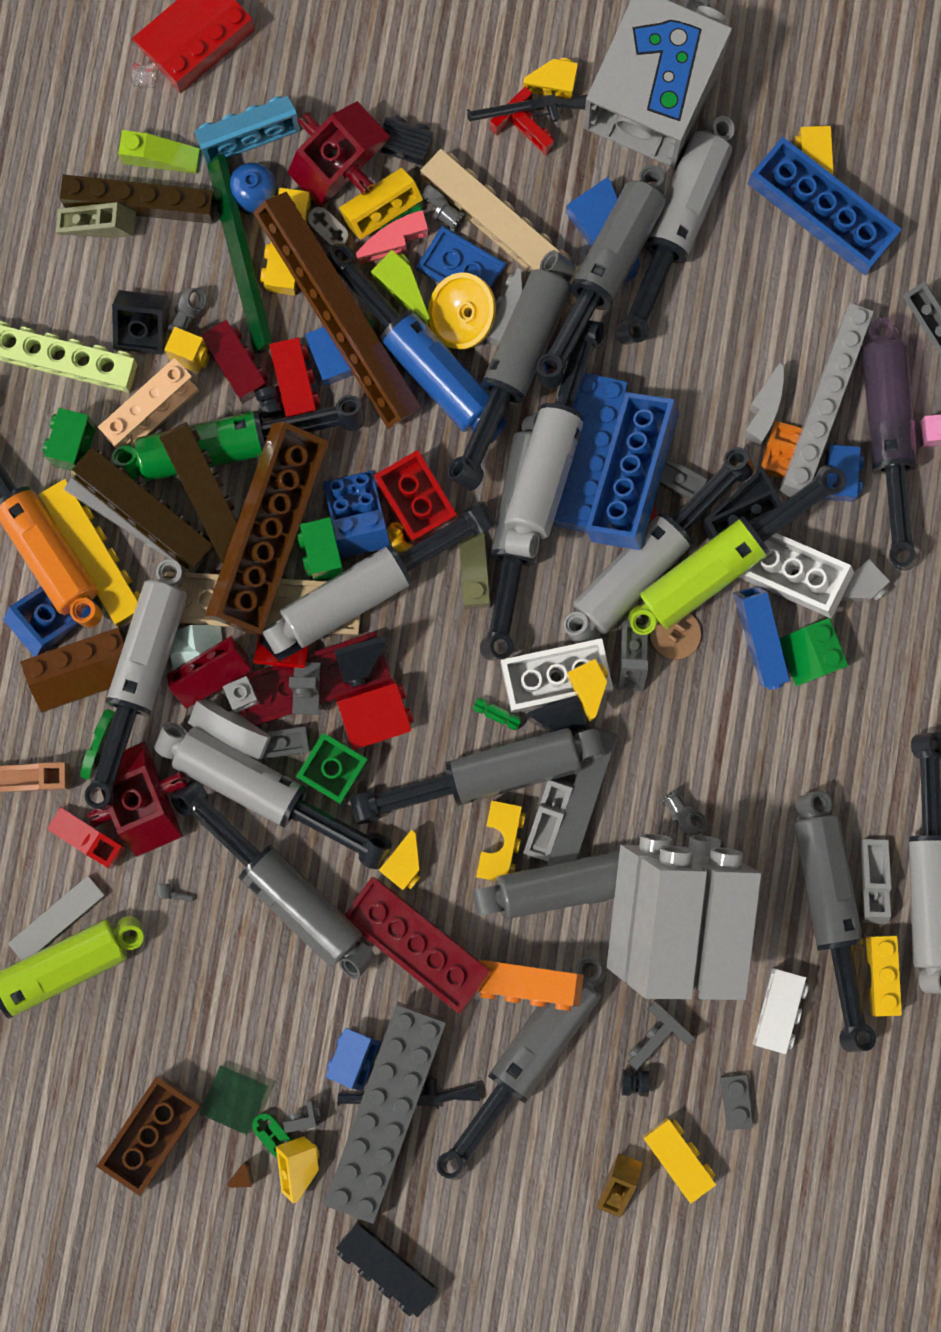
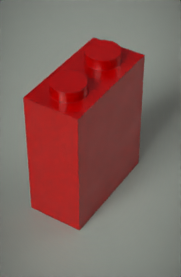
[336,678,414,750]

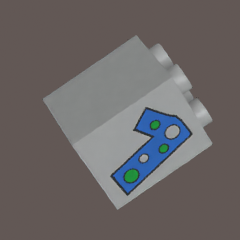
[584,0,732,169]

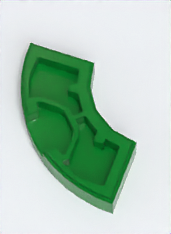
[80,709,115,780]

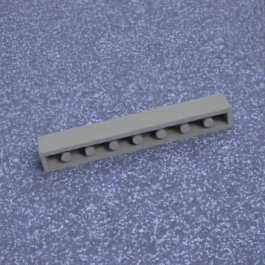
[778,303,874,497]

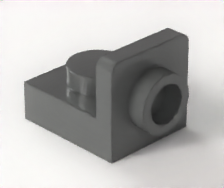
[283,1099,321,1133]

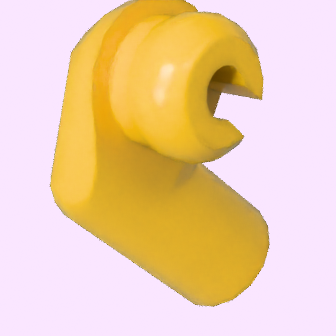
[387,522,413,553]

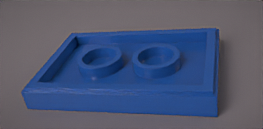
[416,226,506,290]

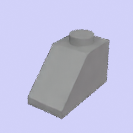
[841,559,890,602]

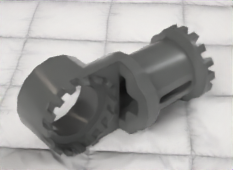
[421,184,466,232]
[166,288,207,333]
[660,788,708,836]

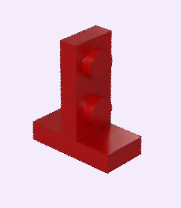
[490,86,554,156]

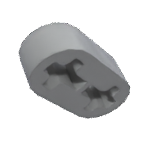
[308,207,349,247]

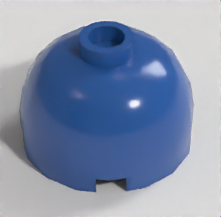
[230,162,278,215]

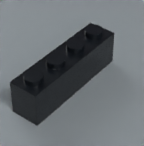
[336,1220,438,1318]

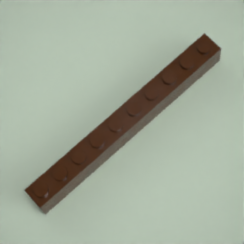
[253,191,421,429]

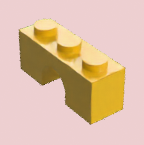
[476,800,526,882]
[866,936,902,1016]

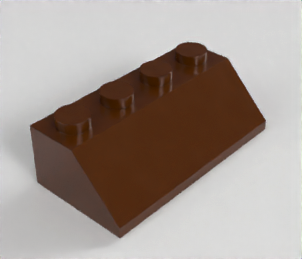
[20,628,126,713]

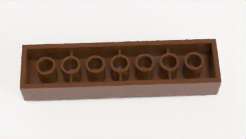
[205,422,329,635]

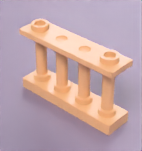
[98,358,199,449]

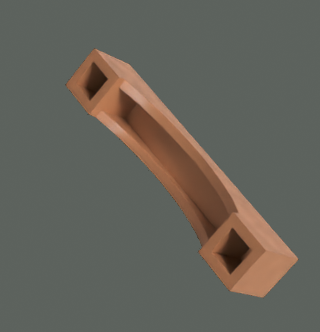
[0,762,70,792]

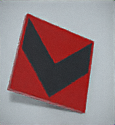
[254,634,309,668]

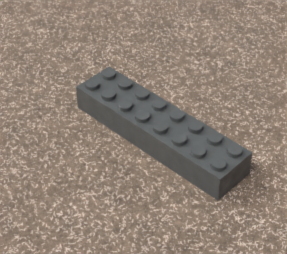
[324,1001,447,1224]

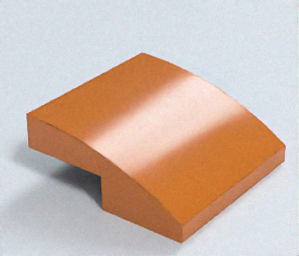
[760,420,802,479]

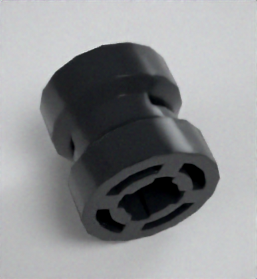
[255,386,285,418]
[621,1069,650,1097]

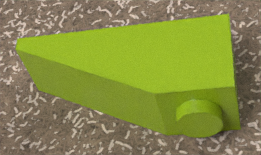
[118,130,200,174]
[371,250,430,327]

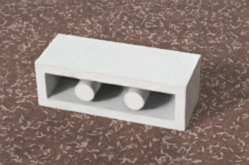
[753,968,808,1054]

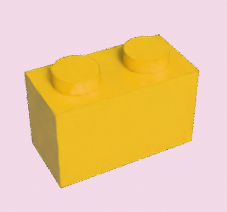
[164,327,210,374]

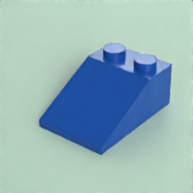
[3,586,100,656]

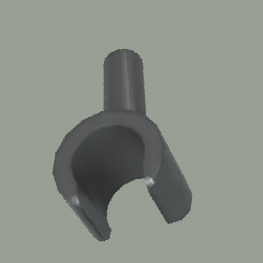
[157,884,193,902]

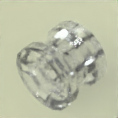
[132,61,156,88]

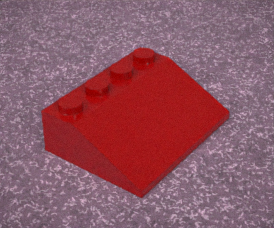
[131,0,255,94]

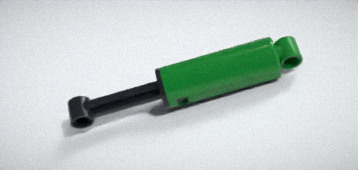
[112,395,365,482]

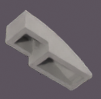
[743,363,784,446]
[188,699,271,760]
[523,778,574,862]
[861,839,891,924]

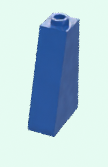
[566,177,640,282]
[733,586,789,690]

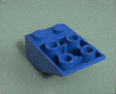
[323,470,389,558]

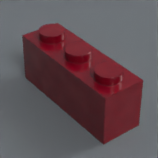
[201,319,268,404]
[167,635,251,709]

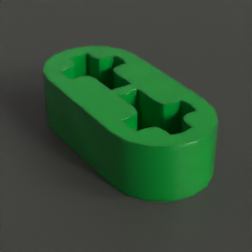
[252,1113,292,1157]

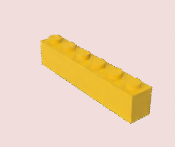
[38,479,140,628]

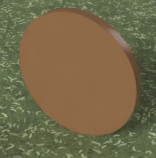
[650,613,701,660]

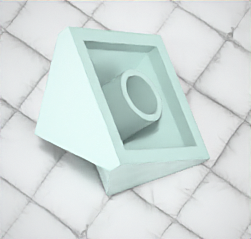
[170,625,223,670]

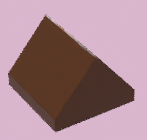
[228,1161,254,1188]

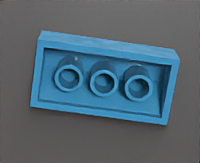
[194,96,300,164]

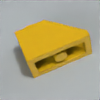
[523,58,578,98]
[793,126,833,175]
[566,659,609,721]
[379,830,420,890]
[276,1136,320,1204]

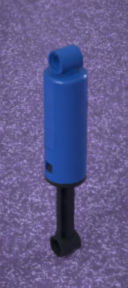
[327,243,506,444]

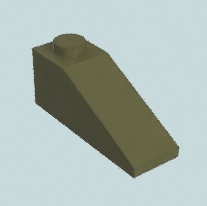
[55,202,136,238]
[459,532,490,609]

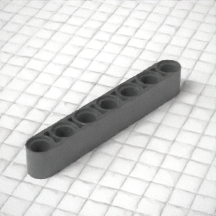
[547,726,617,866]

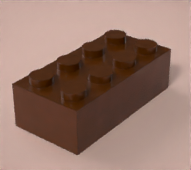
[96,1074,203,1196]

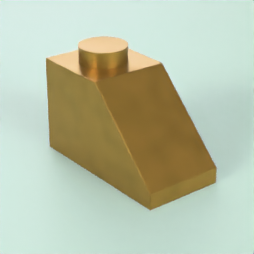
[596,1153,643,1218]

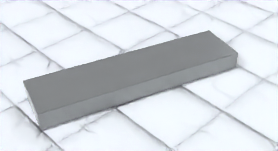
[8,876,106,960]

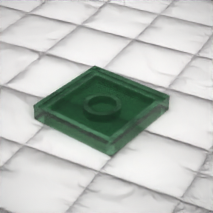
[199,1065,268,1135]

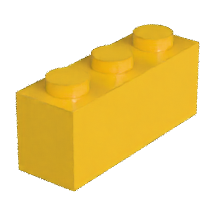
[339,167,423,240]
[642,1117,716,1204]

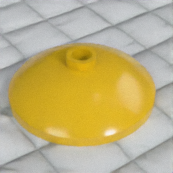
[428,273,496,349]

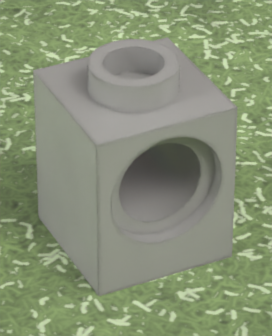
[223,676,260,713]

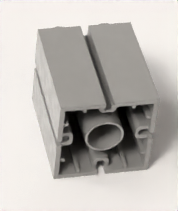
[606,834,761,1000]

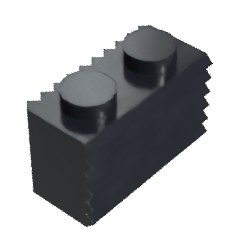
[378,116,434,166]

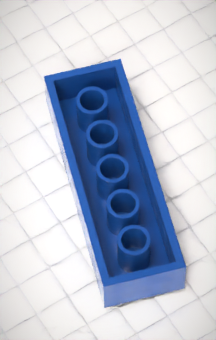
[748,136,902,276]
[553,373,627,533]
[585,392,679,550]

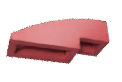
[356,210,428,265]

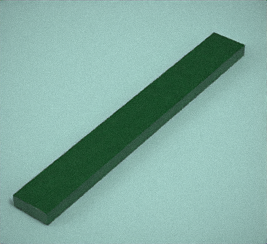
[207,154,273,353]

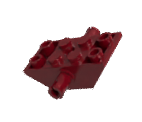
[287,101,391,208]
[88,741,187,857]

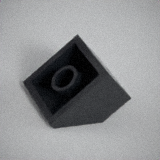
[112,290,169,355]

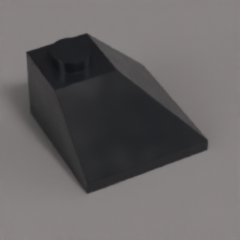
[334,636,388,688]
[527,695,587,736]

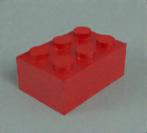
[374,450,457,545]

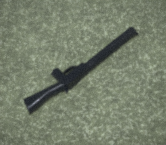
[467,92,588,122]
[337,1078,480,1109]

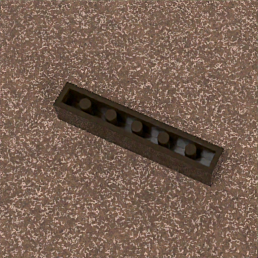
[59,174,216,224]
[159,422,239,564]
[70,447,213,573]

